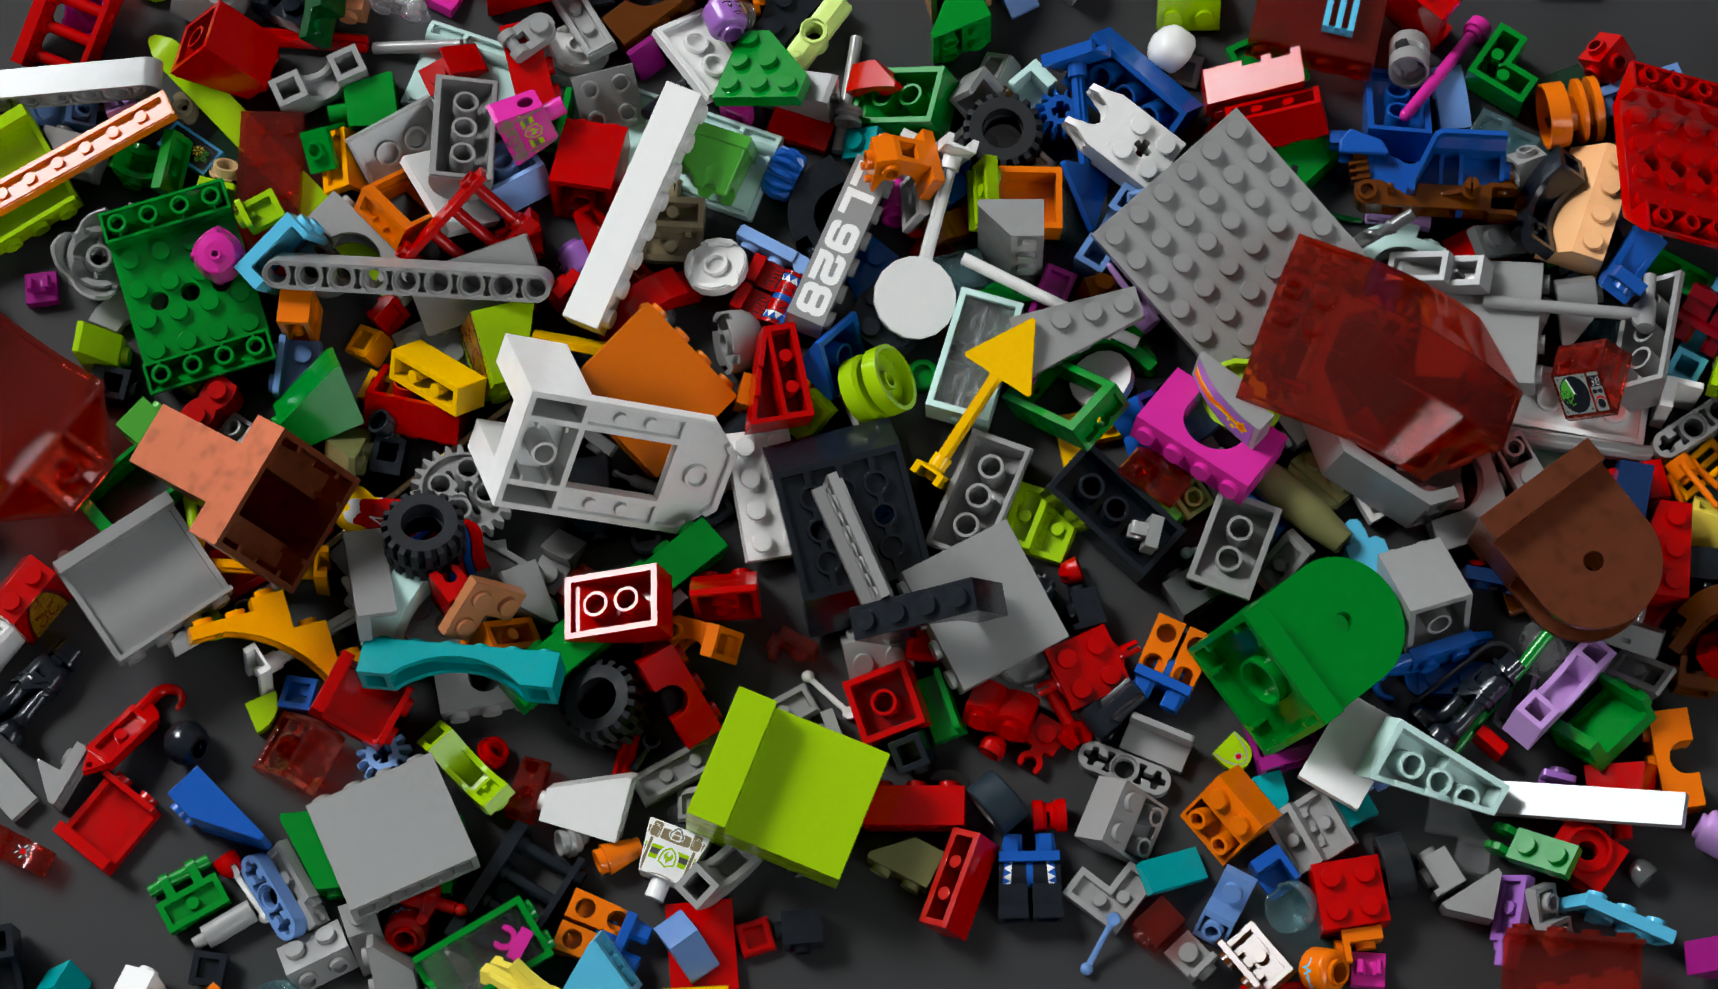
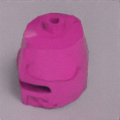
[190,226,246,285]

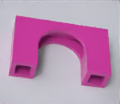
[1130,367,1288,506]

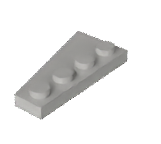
[1009,286,1144,378]

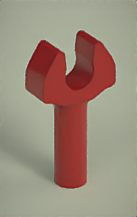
[1046,690,1092,751]

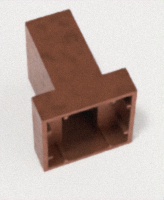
[129,404,361,594]

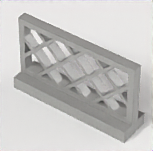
[811,471,895,605]

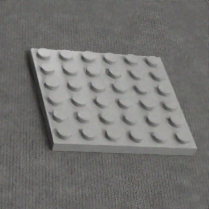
[1091,107,1366,363]

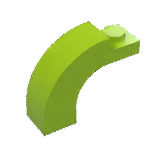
[416,720,515,816]

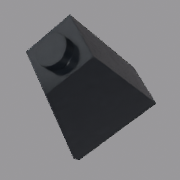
[568,454,617,544]

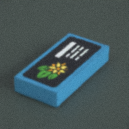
[157,121,226,177]

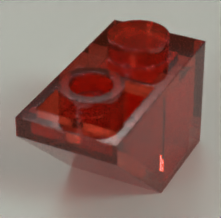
[1117,447,1190,508]

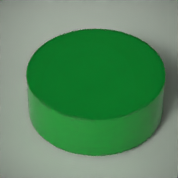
[909,359,936,393]

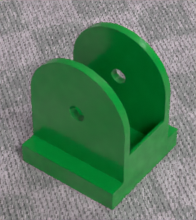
[1188,557,1405,756]

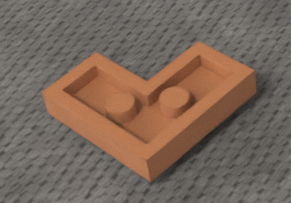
[438,575,527,642]

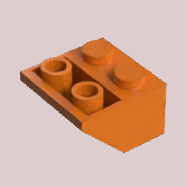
[1180,764,1282,866]

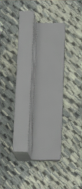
[343,528,398,642]

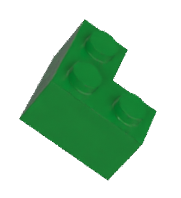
[1465,22,1539,118]

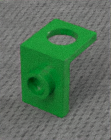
[299,121,346,174]

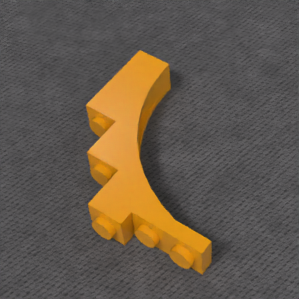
[186,587,361,682]

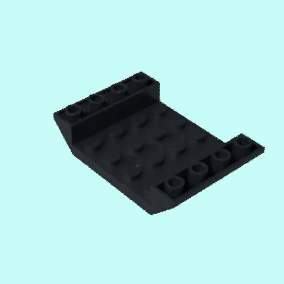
[762,417,930,638]

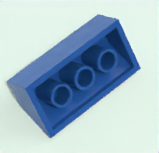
[1062,27,1204,138]

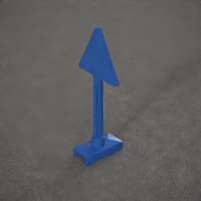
[1041,39,1111,232]

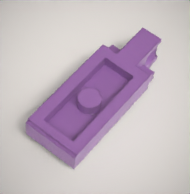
[1490,875,1535,970]

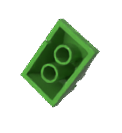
[681,122,759,206]

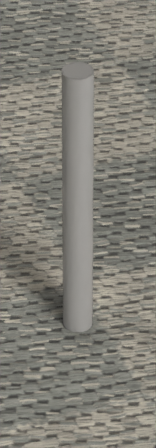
[832,35,863,155]

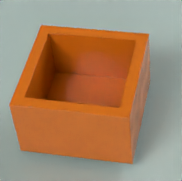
[998,166,1063,240]

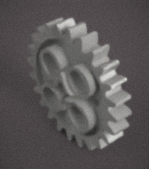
[410,444,512,537]

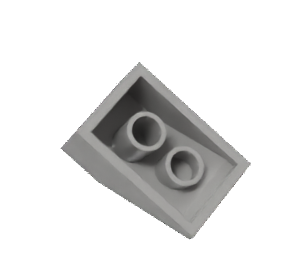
[1186,492,1283,602]

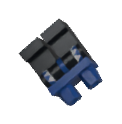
[998,833,1064,924]

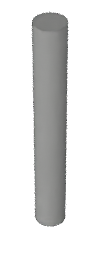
[372,39,464,55]

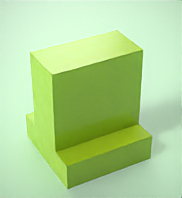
[686,686,890,889]

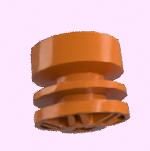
[1535,75,1606,149]

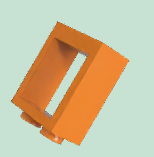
[354,168,433,251]

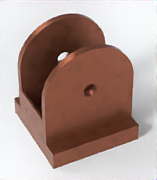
[1466,438,1663,643]

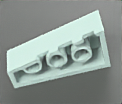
[1353,716,1511,816]

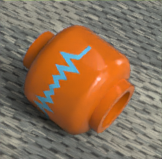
[1298,947,1350,989]

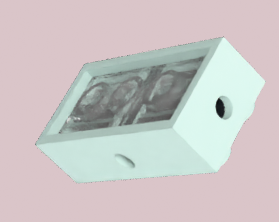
[925,287,1024,433]

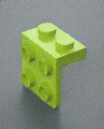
[1156,0,1221,31]

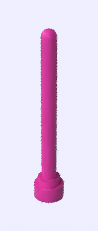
[1399,15,1492,122]

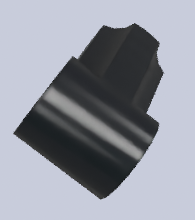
[1078,677,1148,743]

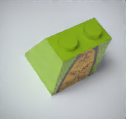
[458,302,534,404]

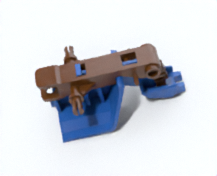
[1329,128,1518,224]

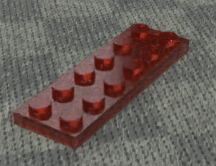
[235,111,306,300]

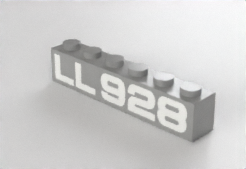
[784,153,895,339]

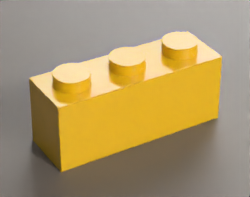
[389,339,487,417]

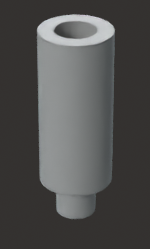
[191,899,259,950]

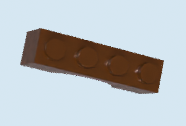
[601,0,704,57]

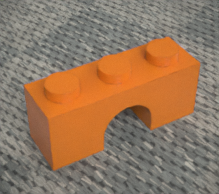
[1639,707,1706,814]

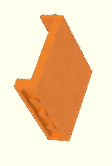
[580,302,737,478]

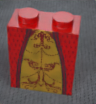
[0,554,72,646]

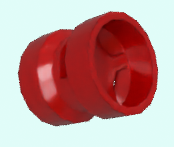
[1031,798,1067,834]

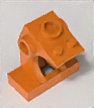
[860,129,946,201]
[657,615,745,666]

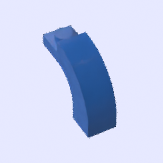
[1598,224,1668,305]

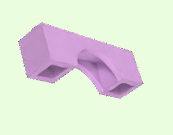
[1502,641,1617,750]

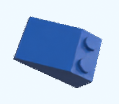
[1361,67,1432,162]
[167,766,273,853]

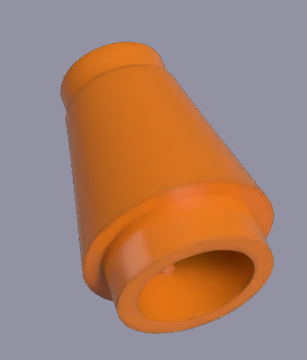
[592,837,643,876]

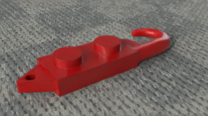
[82,683,186,776]

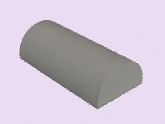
[428,74,499,201]
[925,428,1034,555]

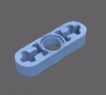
[241,852,307,941]

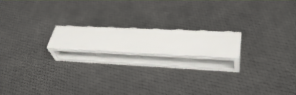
[562,81,708,336]

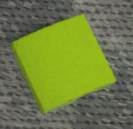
[1007,482,1077,566]

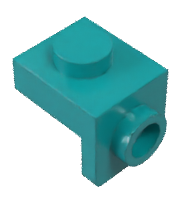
[842,126,887,164]

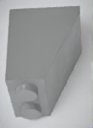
[1377,537,1473,653]

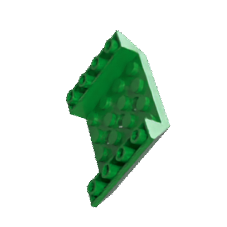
[98,178,277,396]

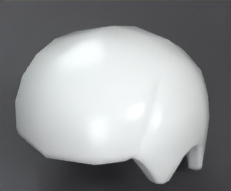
[1147,24,1196,73]

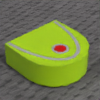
[1211,731,1252,770]

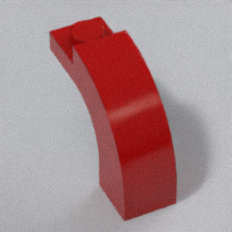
[596,267,705,342]

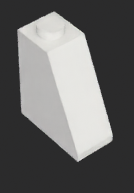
[537,772,638,843]

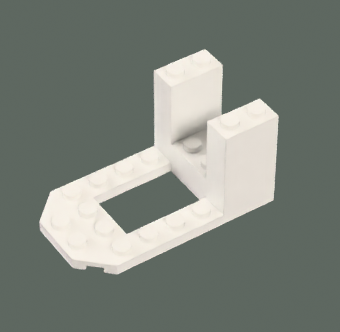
[468,333,737,534]

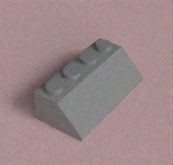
[978,199,1044,285]
[1608,270,1685,413]

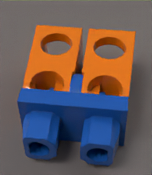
[1133,612,1208,715]
[552,887,654,974]

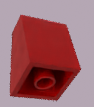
[170,0,281,100]
[548,118,631,219]

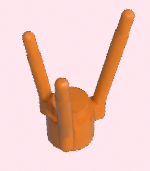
[1664,451,1718,509]

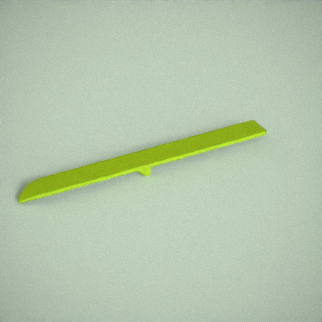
[148,35,384,297]

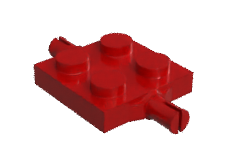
[1033,624,1141,712]

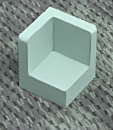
[1008,59,1057,109]

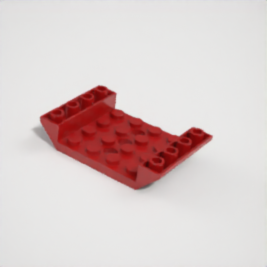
[1613,60,1718,250]

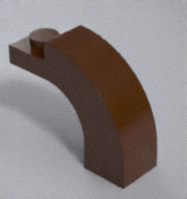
[1668,585,1718,655]

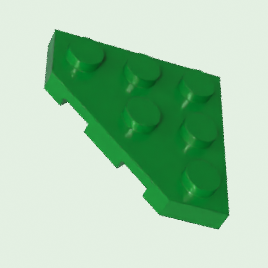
[712,30,811,106]

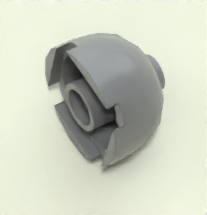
[712,310,763,375]

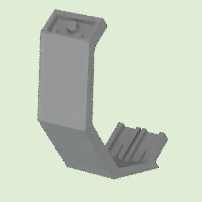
[1289,292,1460,528]

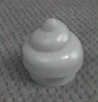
[554,828,590,858]

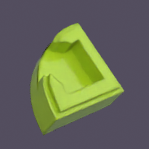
[245,690,279,735]

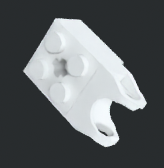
[1061,83,1186,189]

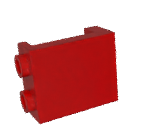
[1384,0,1462,52]
[307,649,415,751]
[52,769,162,877]

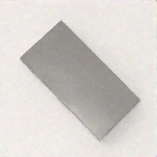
[405,233,546,337]

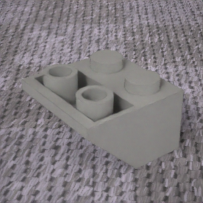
[1074,775,1169,865]

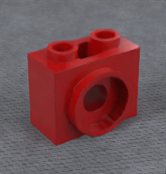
[1549,821,1630,894]

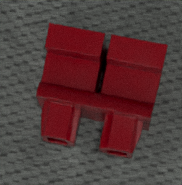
[1674,280,1718,358]

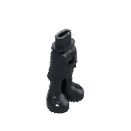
[0,638,83,748]
[1411,651,1525,750]

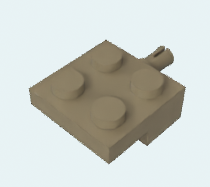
[642,179,707,266]

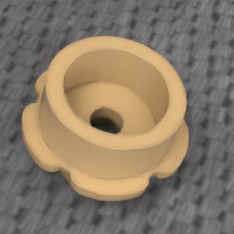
[209,158,241,183]

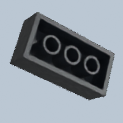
[1039,445,1186,584]

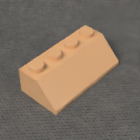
[1534,142,1622,278]

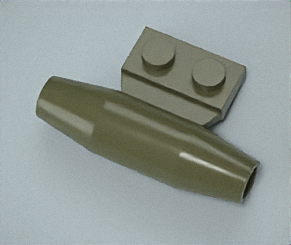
[1253,446,1354,554]

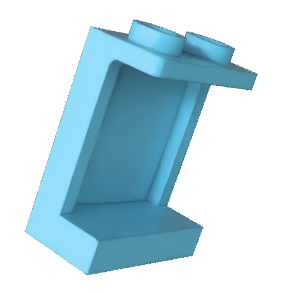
[234,212,329,296]

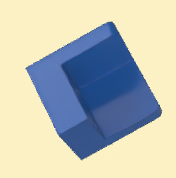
[1248,843,1301,901]

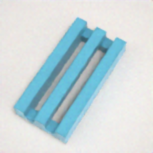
[1321,0,1360,38]

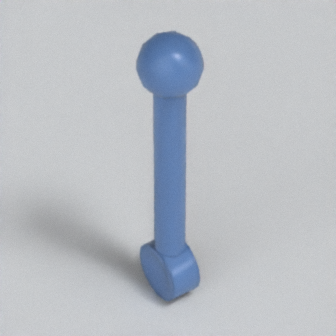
[1080,912,1121,976]

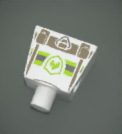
[638,817,712,903]

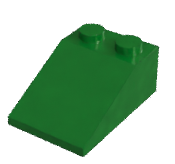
[853,66,959,140]

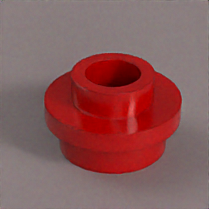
[477,736,509,769]

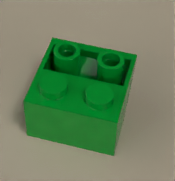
[931,0,991,65]

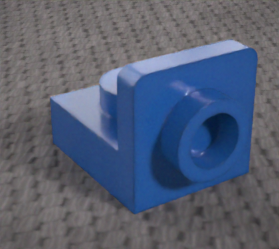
[277,675,324,714]

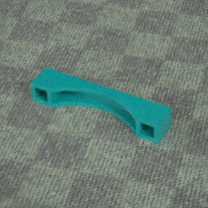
[356,636,566,704]

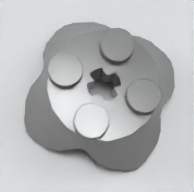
[50,207,121,301]

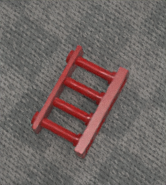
[10,0,123,67]
[395,166,540,260]

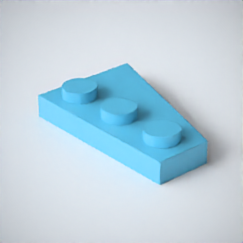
[1559,890,1677,946]

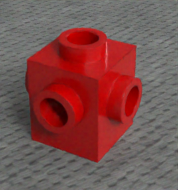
[1577,32,1636,84]

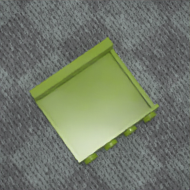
[0,103,84,255]

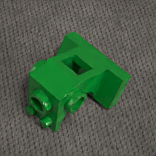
[107,129,193,195]

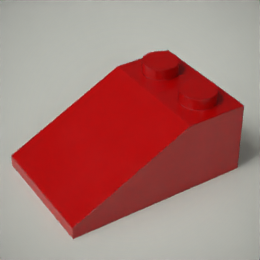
[564,563,673,643]
[689,568,762,623]

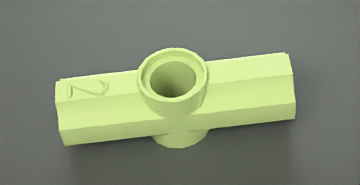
[786,0,852,71]

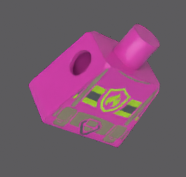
[485,90,568,166]

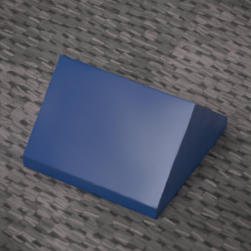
[803,311,866,400]

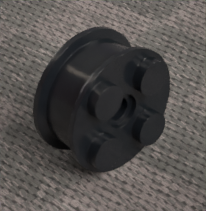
[853,285,921,356]

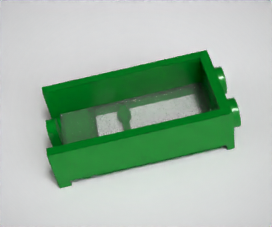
[411,895,556,989]

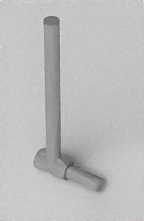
[1483,272,1657,334]

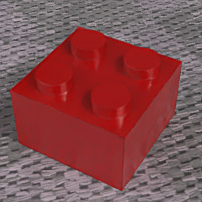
[842,659,933,747]
[1307,854,1391,939]

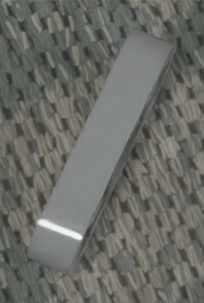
[1078,741,1171,799]

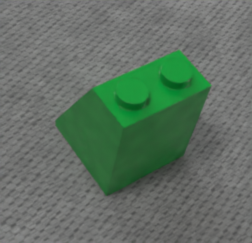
[271,347,365,446]

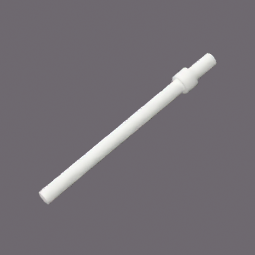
[960,252,1141,349]

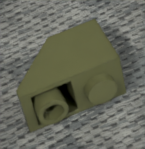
[324,427,373,478]
[867,837,944,895]

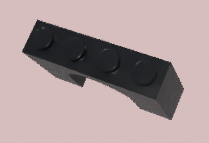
[849,577,1008,645]

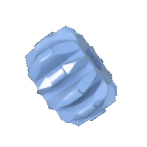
[356,734,413,780]

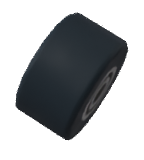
[966,770,1028,835]

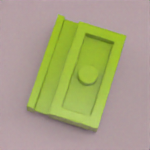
[966,154,1001,232]

